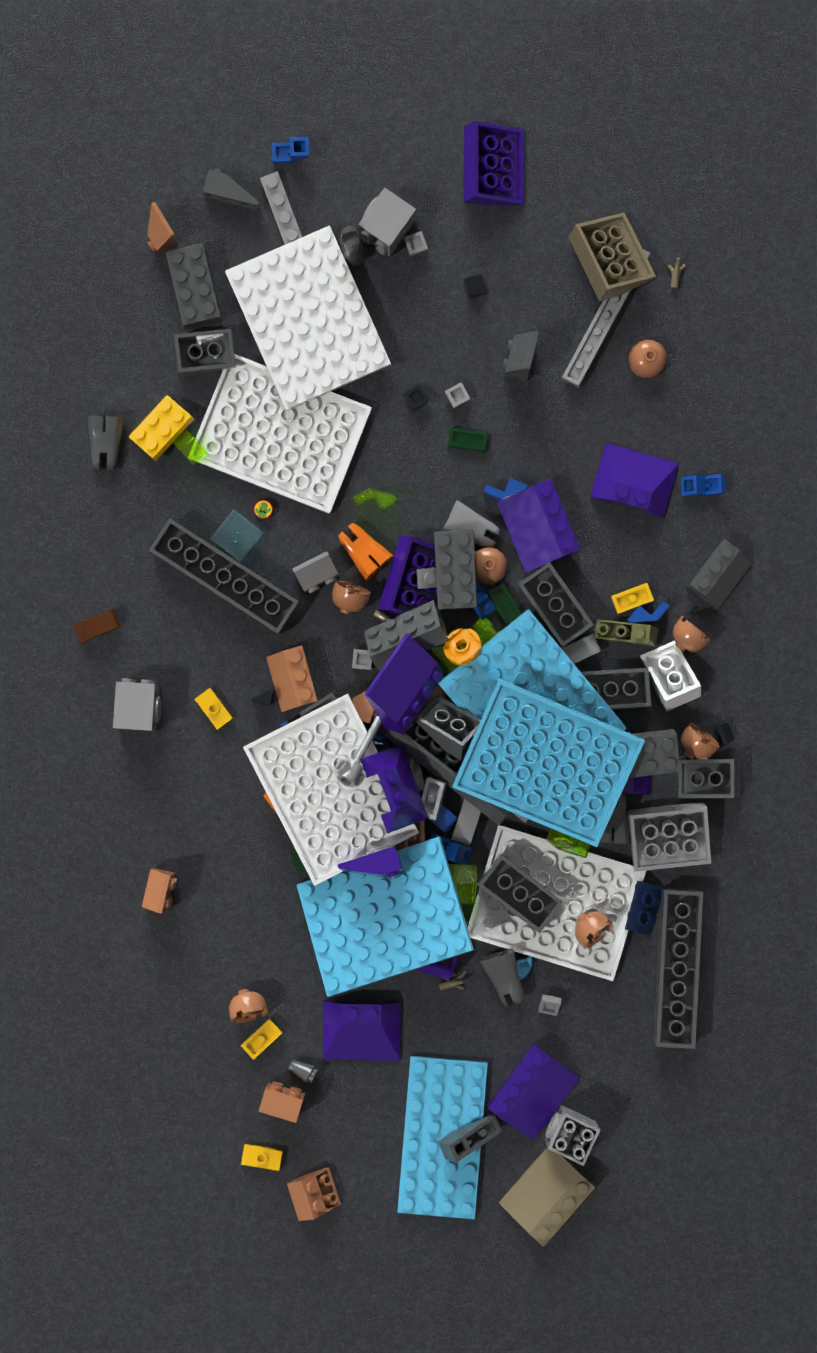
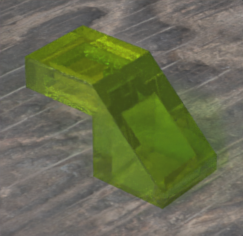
[173,429,207,465]
[353,488,397,511]

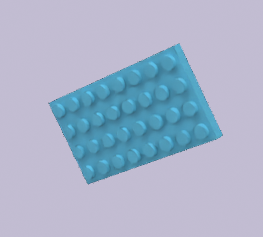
[397,1056,488,1219]

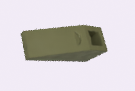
[594,619,658,647]

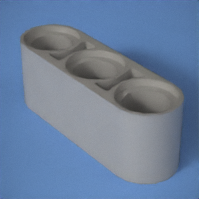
[561,634,601,664]
[451,799,481,846]

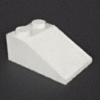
[640,641,701,712]

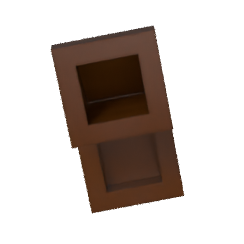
[73,609,120,644]

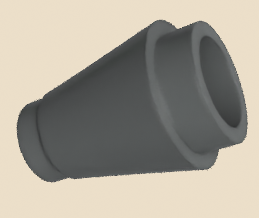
[288,1060,319,1084]

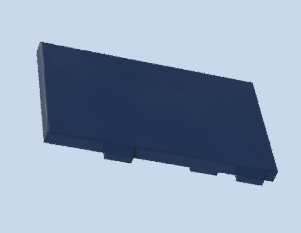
[625,881,663,935]

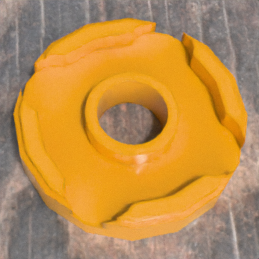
[443,628,482,666]

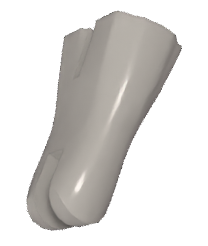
[443,500,501,548]

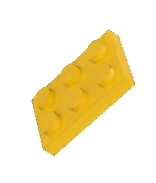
[129,395,194,461]

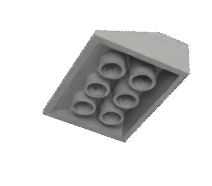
[627,802,711,872]

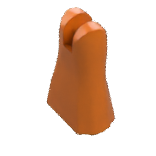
[338,523,394,581]

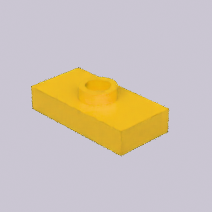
[611,583,654,614]
[195,688,233,730]
[241,1018,283,1060]
[241,1144,283,1171]

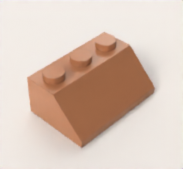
[266,646,318,712]

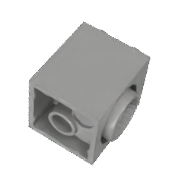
[358,188,416,256]
[113,678,162,731]
[545,1105,600,1166]

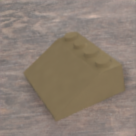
[568,213,656,301]
[499,1147,595,1247]

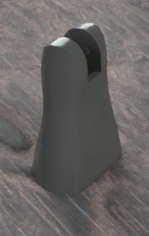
[337,225,364,269]
[87,416,125,470]
[599,793,630,844]
[479,949,524,1007]

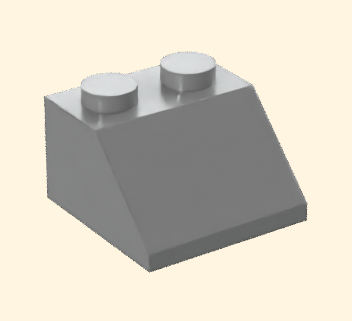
[293,551,339,594]

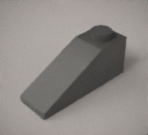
[203,169,260,211]
[438,1114,502,1162]

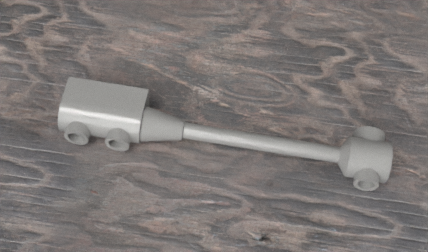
[335,716,382,787]

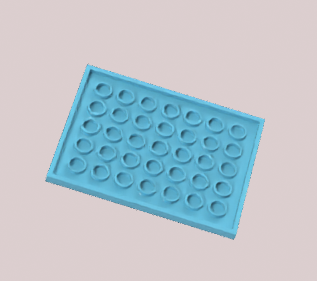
[438,609,627,731]
[452,679,645,847]
[297,837,474,997]

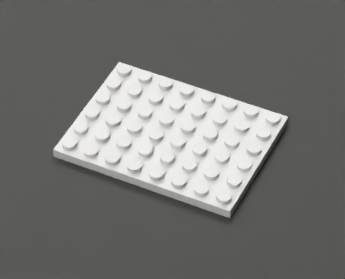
[225,226,391,411]
[188,354,372,514]
[243,694,419,886]
[467,825,646,981]

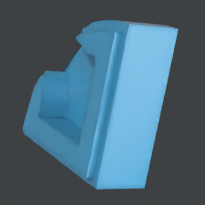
[516,956,532,980]

